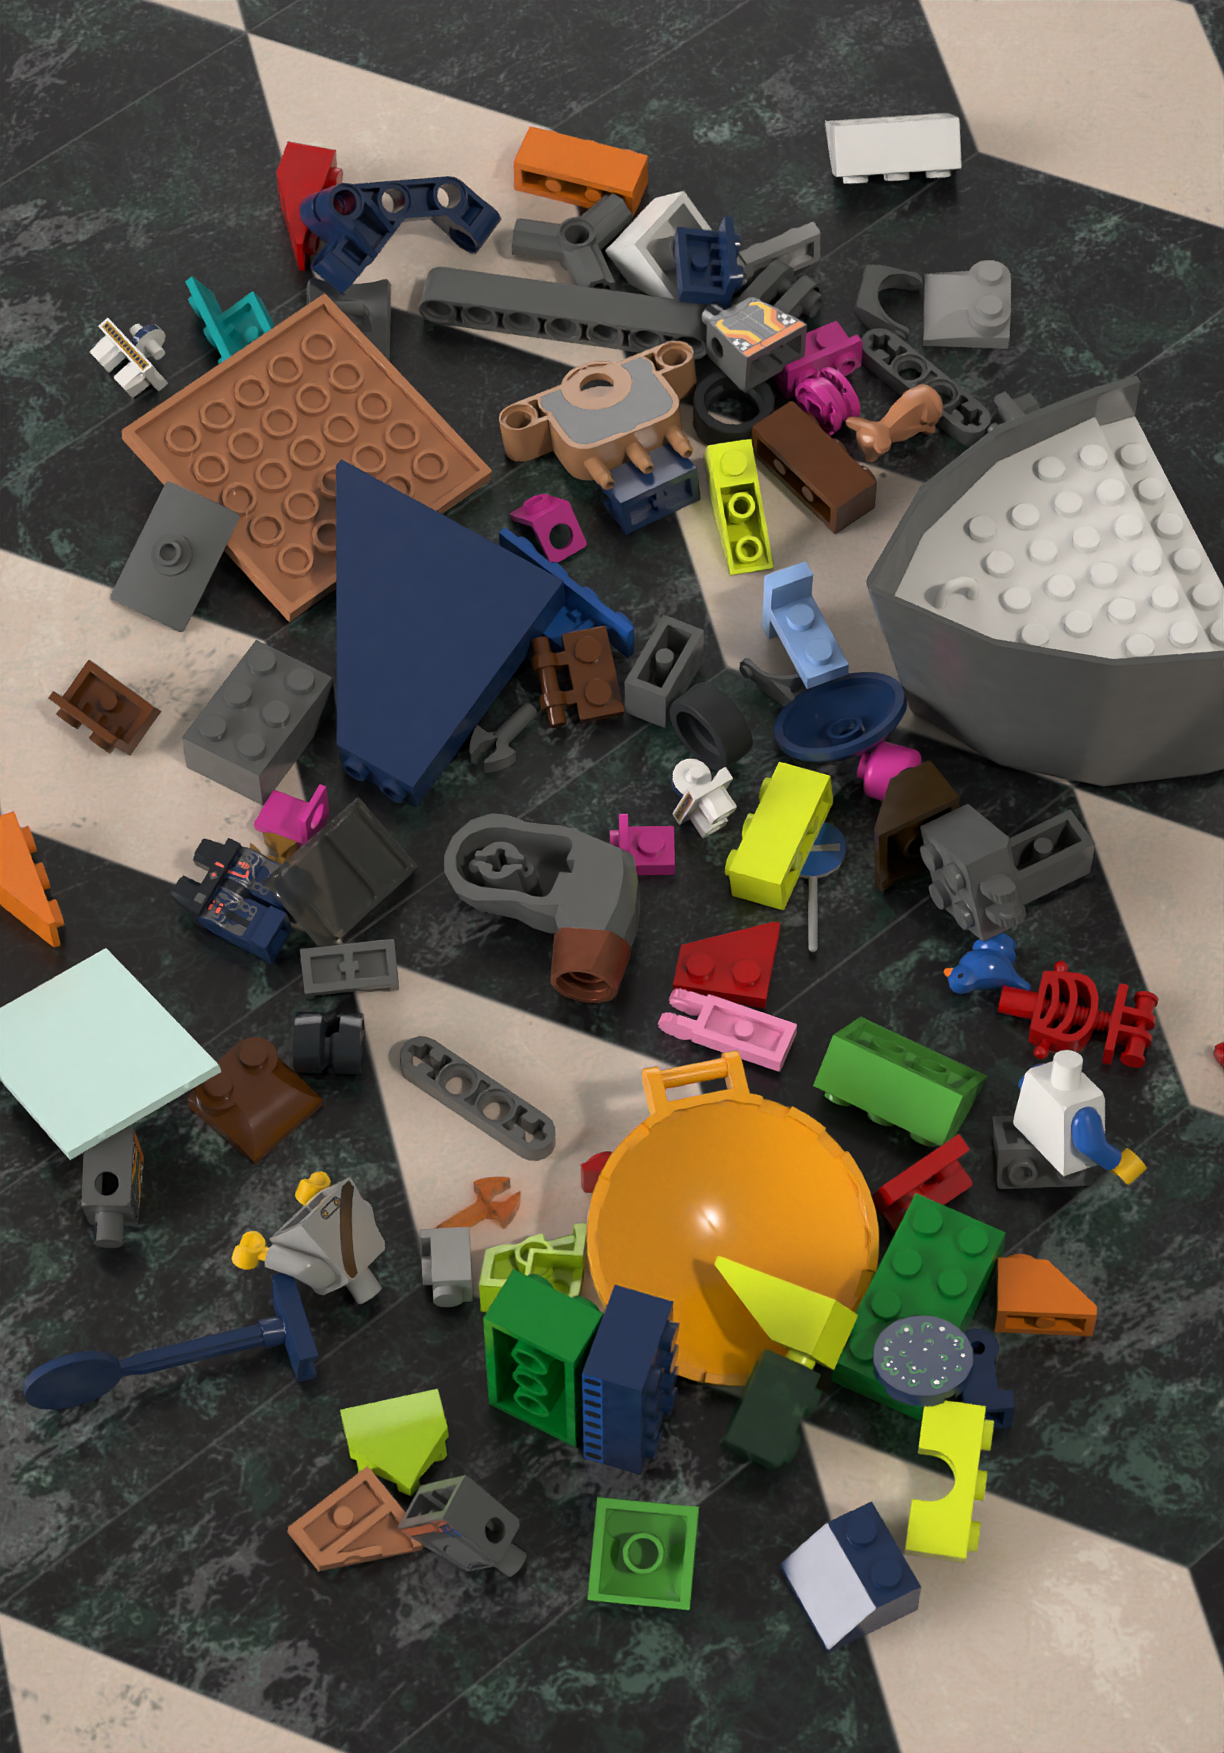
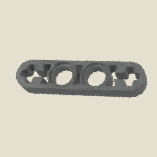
[861,328,991,446]
[400,1036,556,1161]

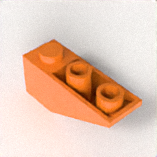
[0,811,64,948]

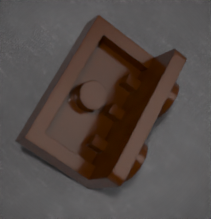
[48,660,161,755]

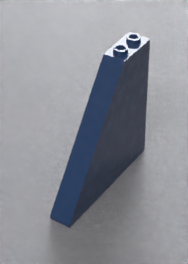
[336,459,566,808]

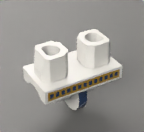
[90,318,168,398]
[671,759,737,838]

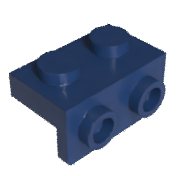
[673,216,744,307]

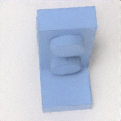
[762,561,849,689]

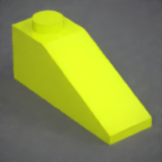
[714,1256,858,1370]

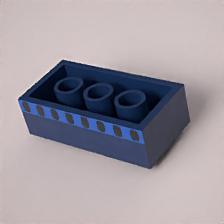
[582,1285,680,1475]

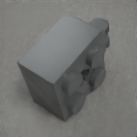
[920,804,1026,942]

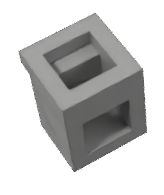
[420,1227,473,1307]

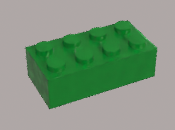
[832,1193,1006,1422]
[483,1269,604,1447]

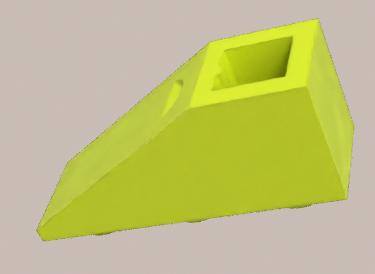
[703,439,774,576]

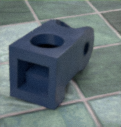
[957,1328,1015,1429]

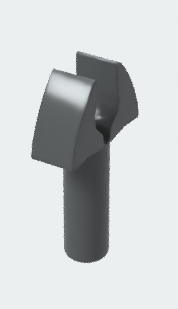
[470,702,537,773]

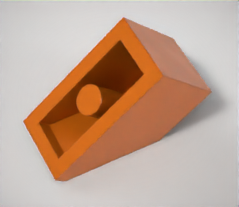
[994,1254,1097,1337]

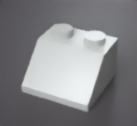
[605,191,712,300]

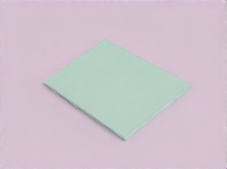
[0,948,221,1160]

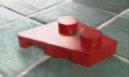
[673,922,780,1009]

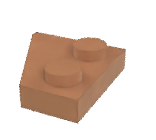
[287,1466,425,1571]

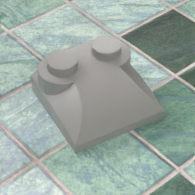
[923,260,1011,349]

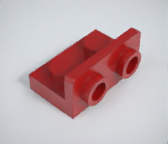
[871,1134,973,1235]

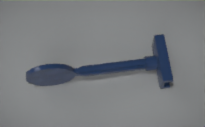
[22,1273,319,1410]

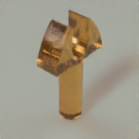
[436,1176,521,1229]

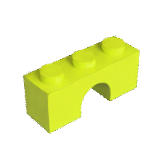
[904,1400,994,1563]

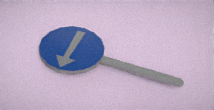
[799,822,847,952]

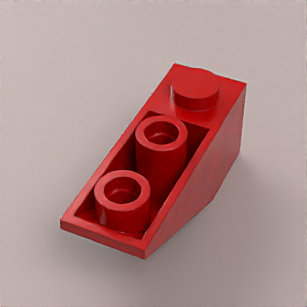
[276,141,343,271]

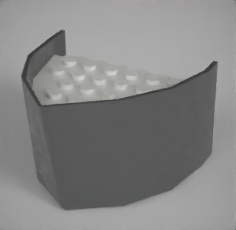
[866,376,1224,787]

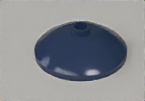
[774,672,907,763]

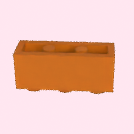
[513,126,648,220]

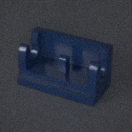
[598,443,701,535]

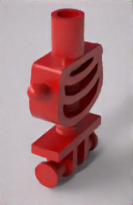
[998,961,1159,1068]

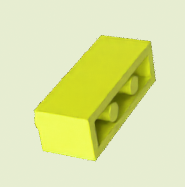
[725,762,833,910]

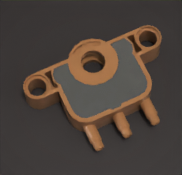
[499,341,697,490]

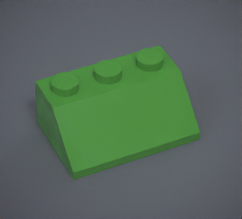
[813,1017,988,1147]

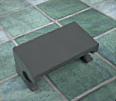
[300,939,399,1000]

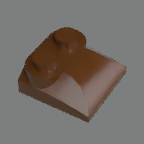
[187,1037,323,1165]

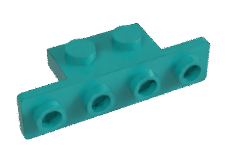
[185,276,275,364]

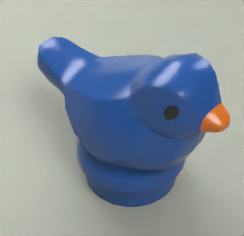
[944,933,1032,994]

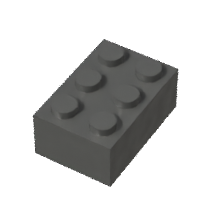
[182,640,336,806]

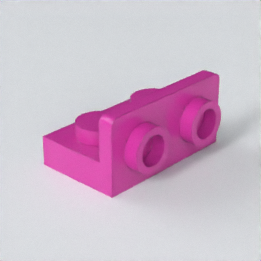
[772,321,863,398]

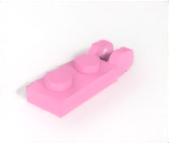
[658,988,797,1072]

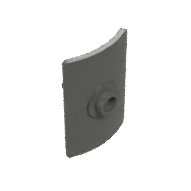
[306,278,391,362]
[110,482,240,632]

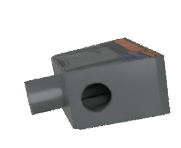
[398,1475,527,1577]

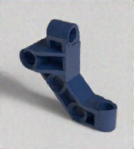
[300,176,501,296]

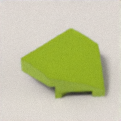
[340,1389,449,1496]

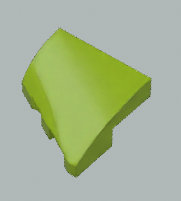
[479,1223,587,1312]

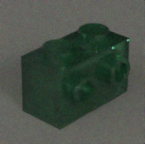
[719,1349,822,1471]

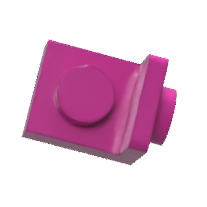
[610,814,675,875]

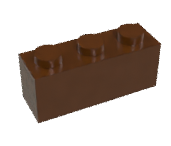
[751,401,877,534]

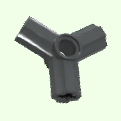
[512,193,632,291]

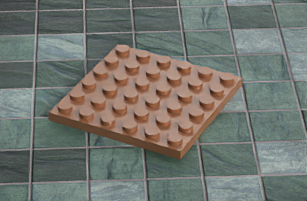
[122,293,492,622]

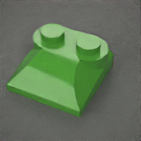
[588,1497,699,1610]

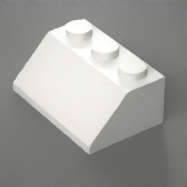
[825,113,961,183]

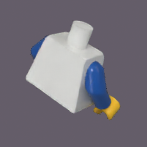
[1013,1050,1147,1185]

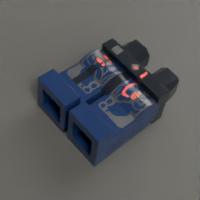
[171,838,316,964]

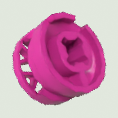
[795,367,860,436]

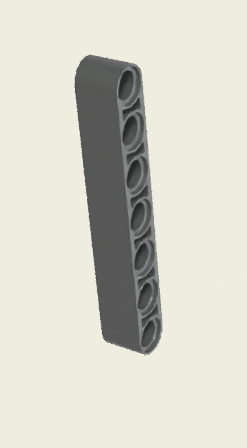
[419,267,707,360]

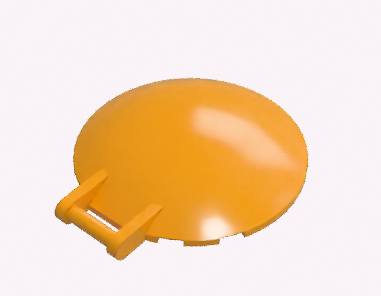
[586,1050,879,1387]

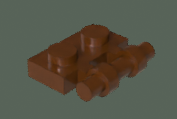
[530,625,625,728]

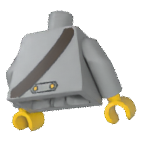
[232,1171,385,1304]

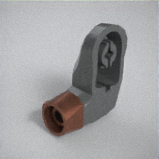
[444,813,641,1003]

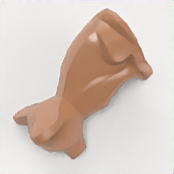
[846,384,943,462]

